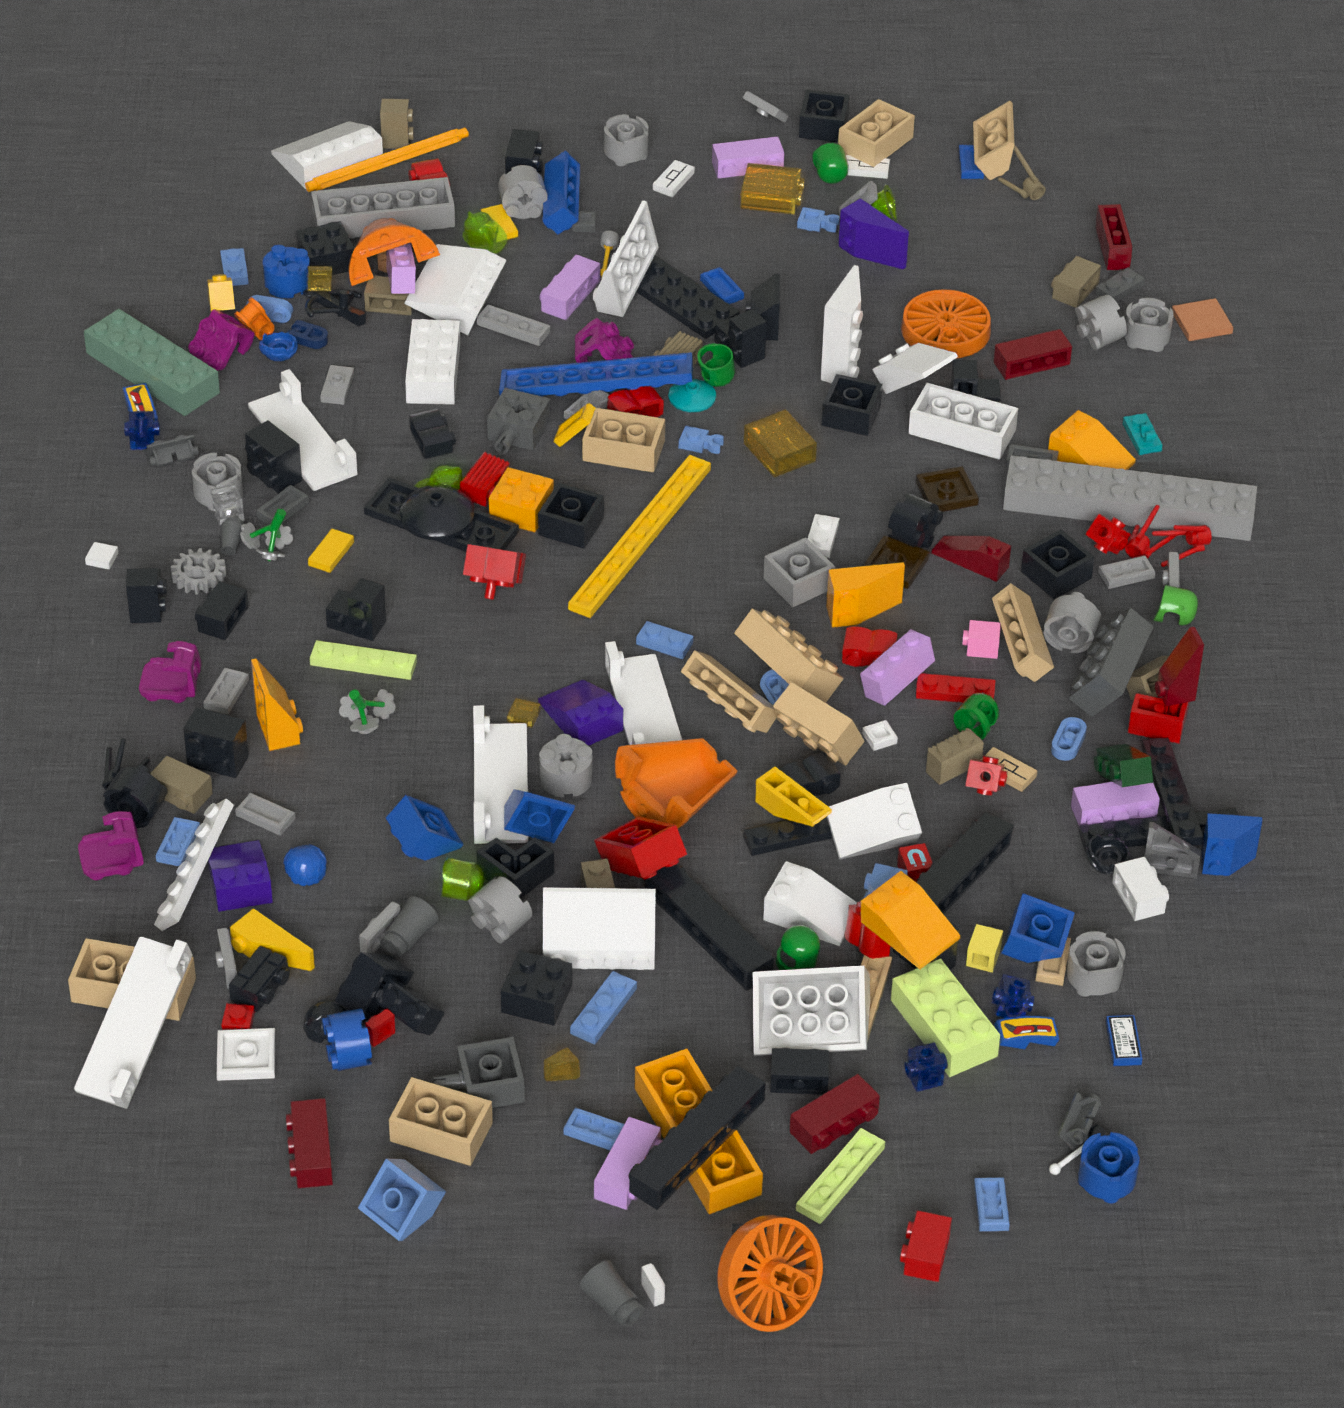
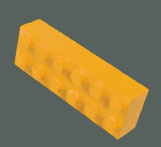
[635,1049,763,1214]

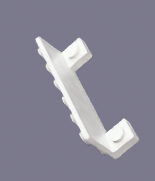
[248,369,357,491]
[605,641,682,745]
[473,705,529,844]
[74,937,193,1109]

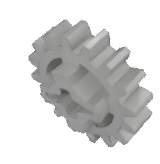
[171,548,226,595]

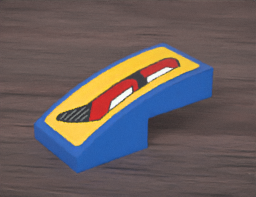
[122,383,158,427]
[994,1016,1059,1049]

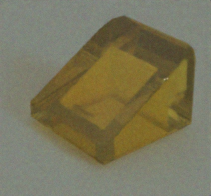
[544,1048,580,1081]

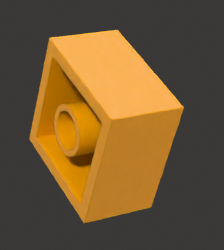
[489,467,554,532]

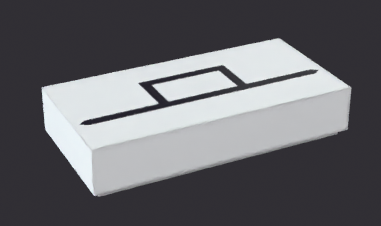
[846,155,890,179]
[653,160,695,197]

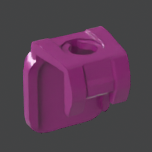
[188,309,255,371]
[575,318,634,363]
[139,641,202,703]
[78,811,144,880]

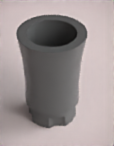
[380,896,439,958]
[579,1260,645,1328]

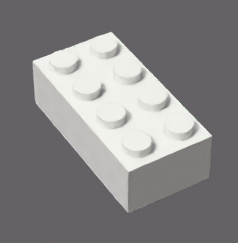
[405,319,460,404]
[908,383,1018,459]

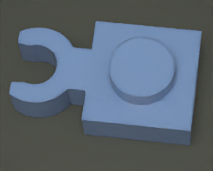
[797,207,840,232]
[678,426,724,454]

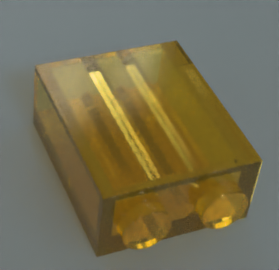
[741,163,805,214]
[744,410,817,477]

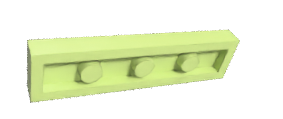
[310,640,417,680]
[796,1128,885,1224]

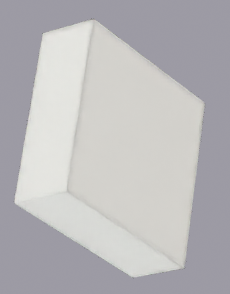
[85,542,118,570]
[862,720,898,751]
[641,1263,665,1307]

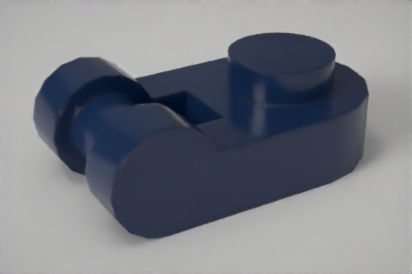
[287,320,328,349]

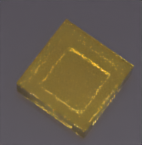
[307,266,332,291]
[507,698,541,728]

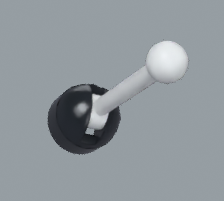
[1049,1124,1108,1175]

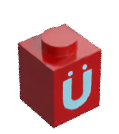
[897,843,933,882]

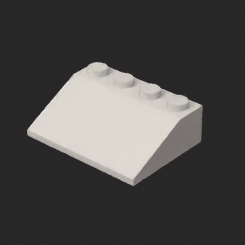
[271,121,383,189]
[593,201,659,317]
[404,244,506,335]
[821,265,863,383]
[543,887,656,970]
[753,966,870,1056]

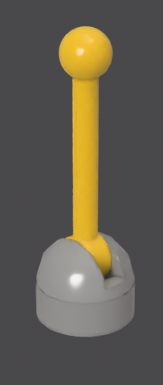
[600,231,619,277]

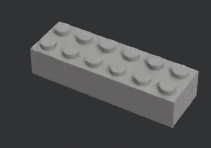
[311,177,455,239]

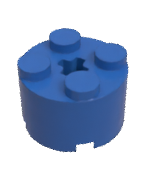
[263,245,311,298]
[321,1008,372,1071]
[1078,1132,1140,1203]

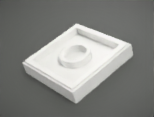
[217,1028,275,1081]

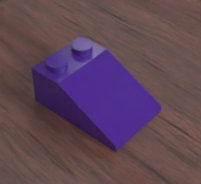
[838,198,909,269]
[538,680,624,746]
[207,840,273,912]

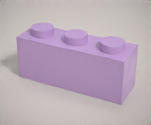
[712,137,784,178]
[386,242,416,294]
[540,255,600,320]
[860,629,935,706]
[1071,782,1160,826]
[594,1117,663,1210]

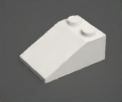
[872,343,958,394]
[827,783,922,860]
[763,861,857,946]

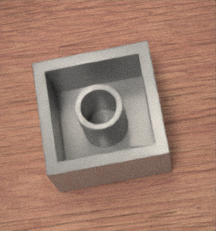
[764,538,835,608]

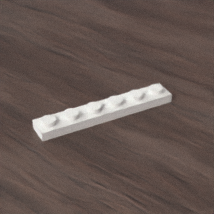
[154,799,234,931]

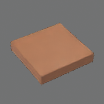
[1172,298,1233,341]

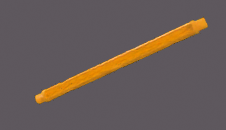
[305,127,469,192]

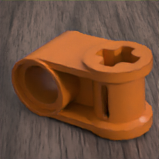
[234,297,275,340]

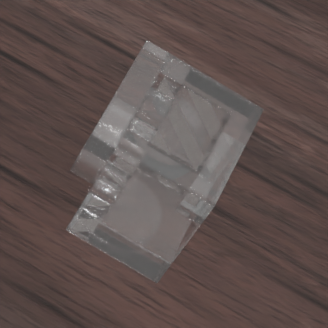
[210,483,244,527]

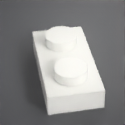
[808,514,839,558]

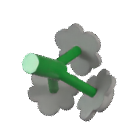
[240,509,293,561]
[339,689,396,734]

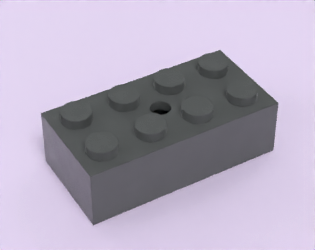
[1069,607,1154,717]

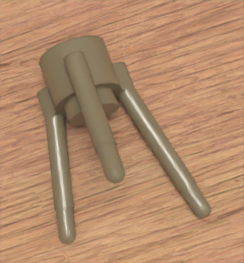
[998,146,1046,200]

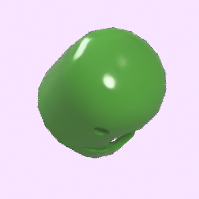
[1153,585,1198,626]

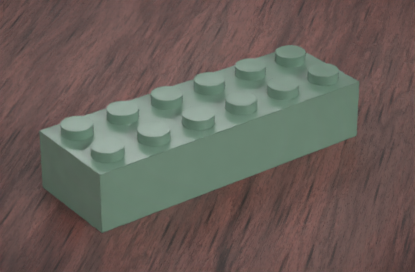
[84,309,220,416]

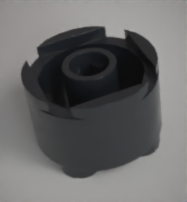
[888,493,943,549]
[103,765,168,828]

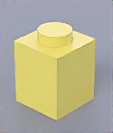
[966,924,1003,973]

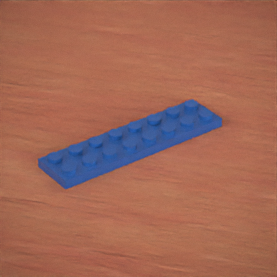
[499,352,693,397]

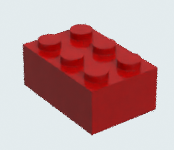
[594,816,687,879]

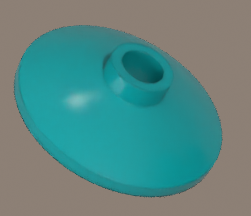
[668,379,716,412]

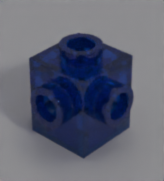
[124,411,160,450]
[992,974,1034,1018]
[904,1042,948,1092]

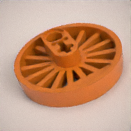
[901,290,991,359]
[718,1215,823,1332]

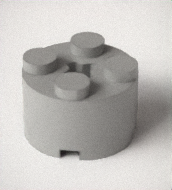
[604,114,649,166]
[498,165,547,219]
[1075,295,1127,350]
[1124,298,1174,352]
[192,453,243,511]
[1043,592,1101,653]
[539,734,593,797]
[468,876,532,943]
[1067,931,1126,997]

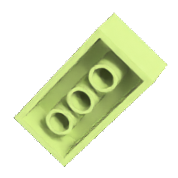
[891,959,1000,1077]

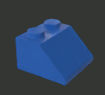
[504,789,575,843]
[386,795,463,861]
[1201,813,1262,876]
[1002,893,1075,963]

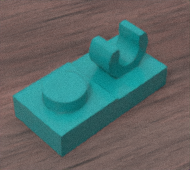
[1122,413,1163,455]

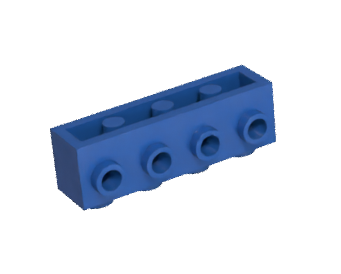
[542,150,580,235]

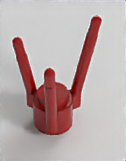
[1124,505,1177,559]
[1152,525,1212,567]

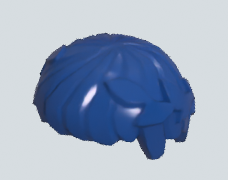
[259,332,298,362]
[283,844,327,886]

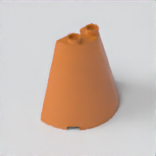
[349,218,440,286]
[615,738,738,829]

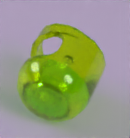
[442,857,484,901]

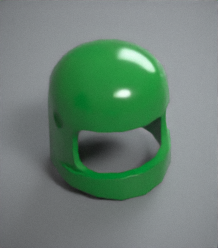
[812,143,849,184]
[697,343,735,387]
[954,693,999,740]
[776,925,820,970]

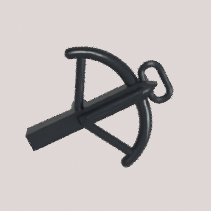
[303,286,366,327]

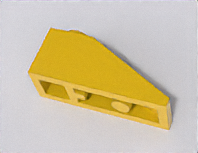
[207,274,235,311]
[755,767,832,827]
[230,908,315,971]

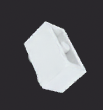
[1112,857,1169,921]

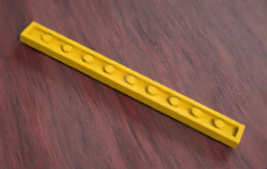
[568,455,711,618]

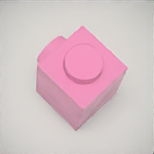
[962,620,1000,659]

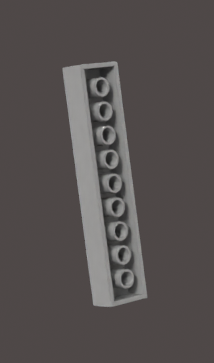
[1003,455,1257,541]

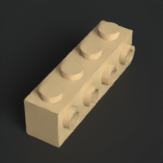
[992,583,1054,682]
[681,650,778,733]

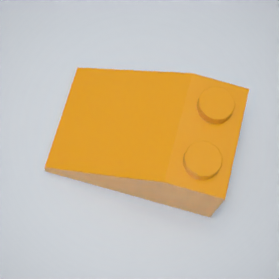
[1048,410,1136,470]
[826,562,905,627]
[251,658,303,751]
[861,871,960,970]

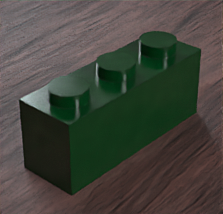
[1094,744,1153,787]

